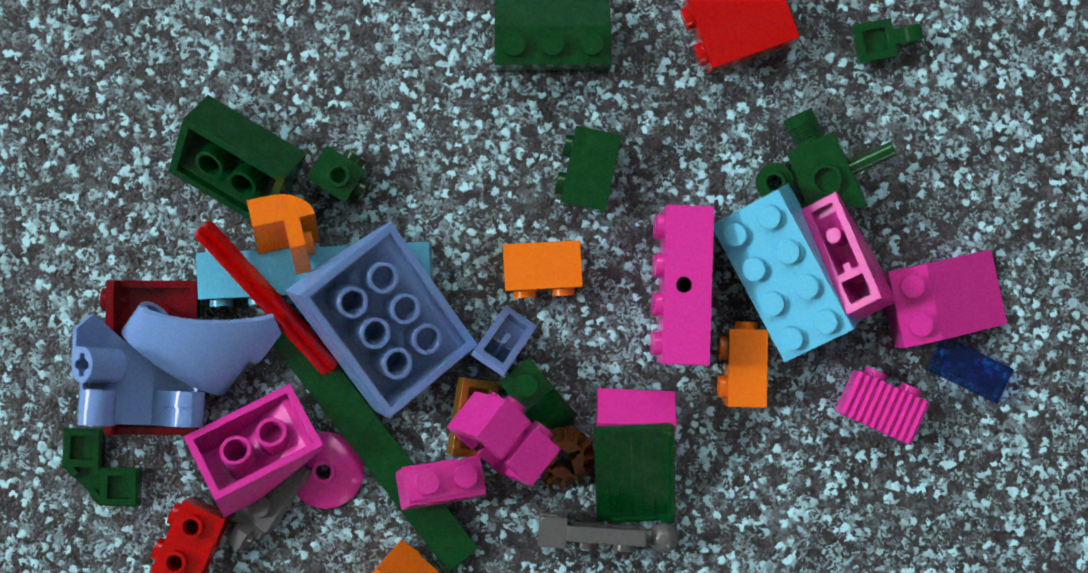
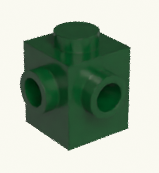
[306,145,371,206]

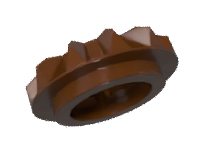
[540,426,594,488]

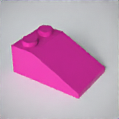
[883,250,1007,348]
[184,384,324,518]

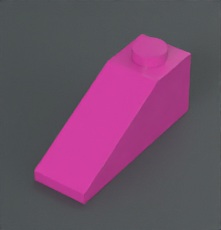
[802,192,896,319]

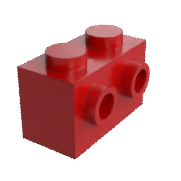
[150,496,233,573]

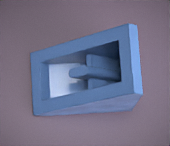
[471,305,537,376]

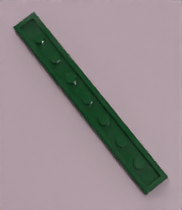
[273,305,479,572]

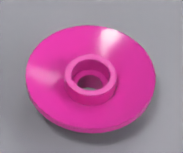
[297,432,364,509]

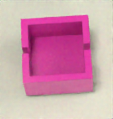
[447,391,560,487]

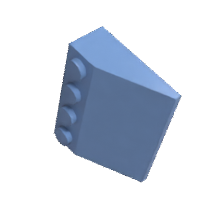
[285,222,477,419]

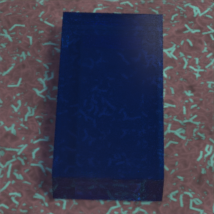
[926,338,1014,404]

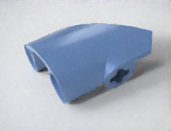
[121,301,281,396]
[71,313,205,427]

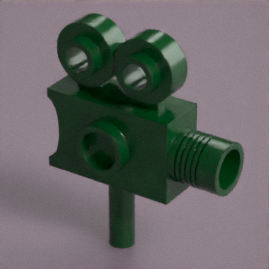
[756,108,897,209]

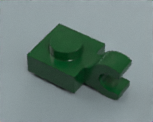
[851,18,923,65]

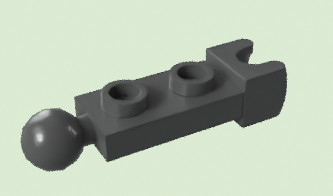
[538,512,679,553]

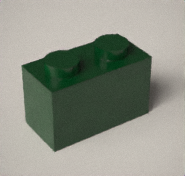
[554,126,622,214]

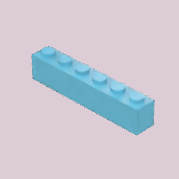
[196,242,433,307]

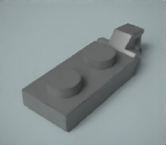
[226,464,312,551]

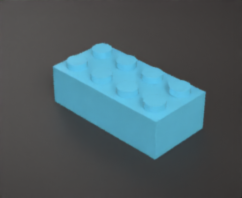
[714,183,862,362]

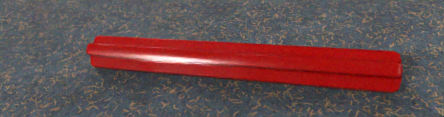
[195,221,338,375]

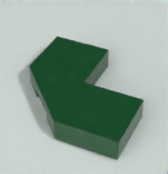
[62,427,142,507]

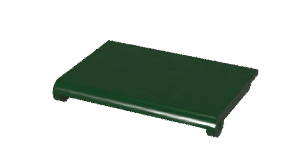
[593,423,675,524]

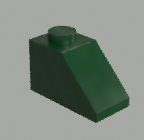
[499,357,578,430]

